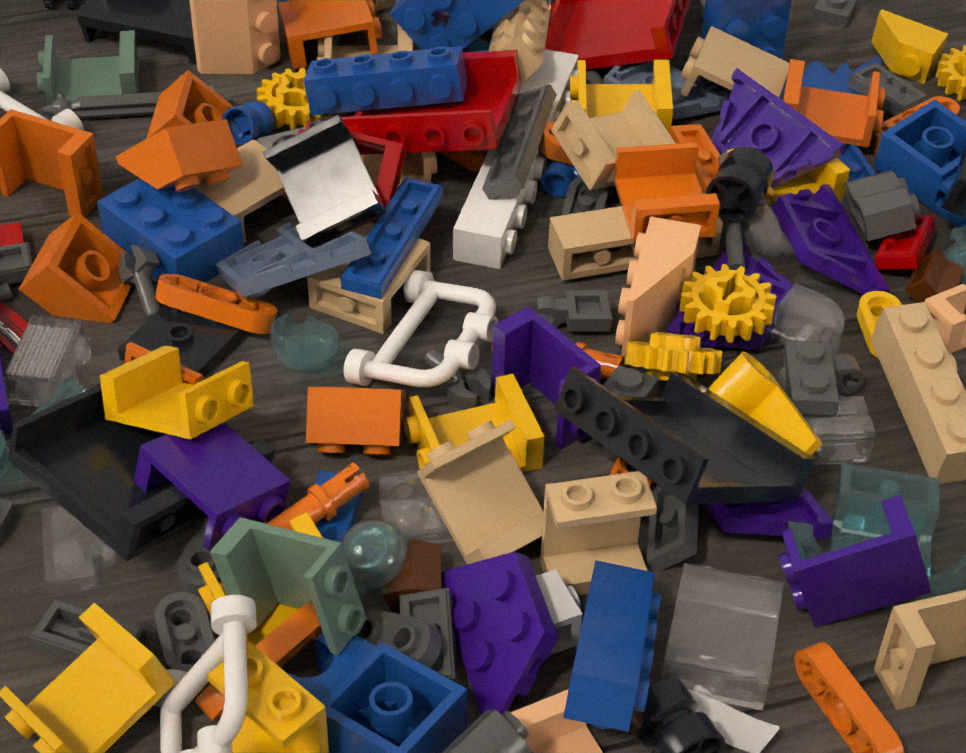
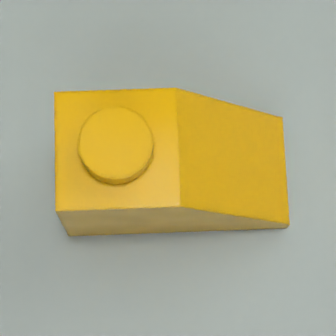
[871,9,948,84]

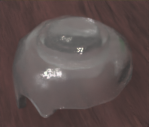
[742,198,795,260]

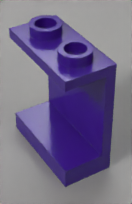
[491,306,601,450]
[133,422,291,551]
[778,495,931,627]

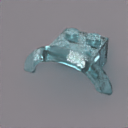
[788,463,966,600]

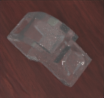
[771,283,845,355]

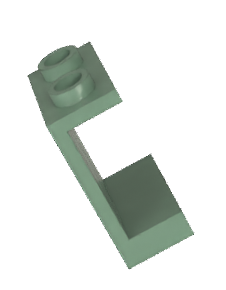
[36,30,139,105]
[210,517,367,655]

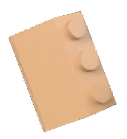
[189,0,281,74]

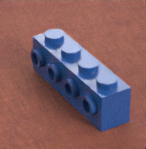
[303,46,468,116]
[563,560,661,732]

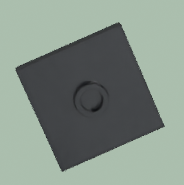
[118,305,242,377]

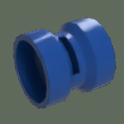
[222,101,275,145]

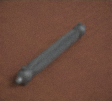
[42,85,233,119]

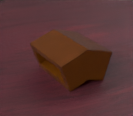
[905,249,966,303]
[382,539,441,613]

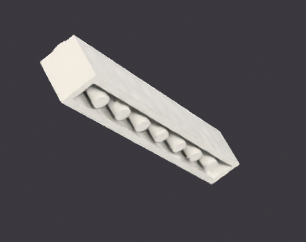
[453,49,578,269]

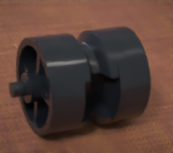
[705,147,774,222]
[630,678,725,753]

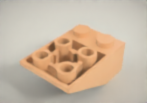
[615,217,701,365]

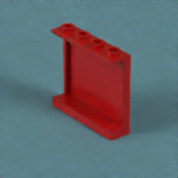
[545,0,691,70]
[340,50,522,155]

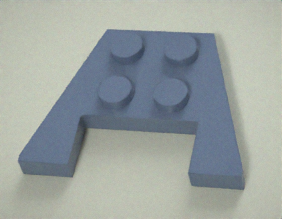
[603,61,732,120]
[215,223,371,298]

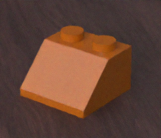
[146,70,239,148]
[116,119,243,192]
[19,212,132,324]
[306,386,406,454]

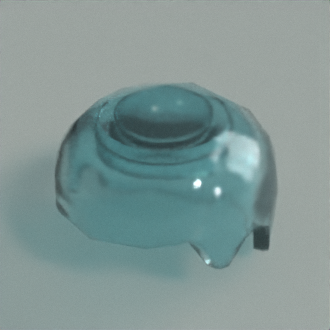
[270,314,339,372]
[340,519,408,594]

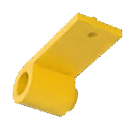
[708,351,823,456]

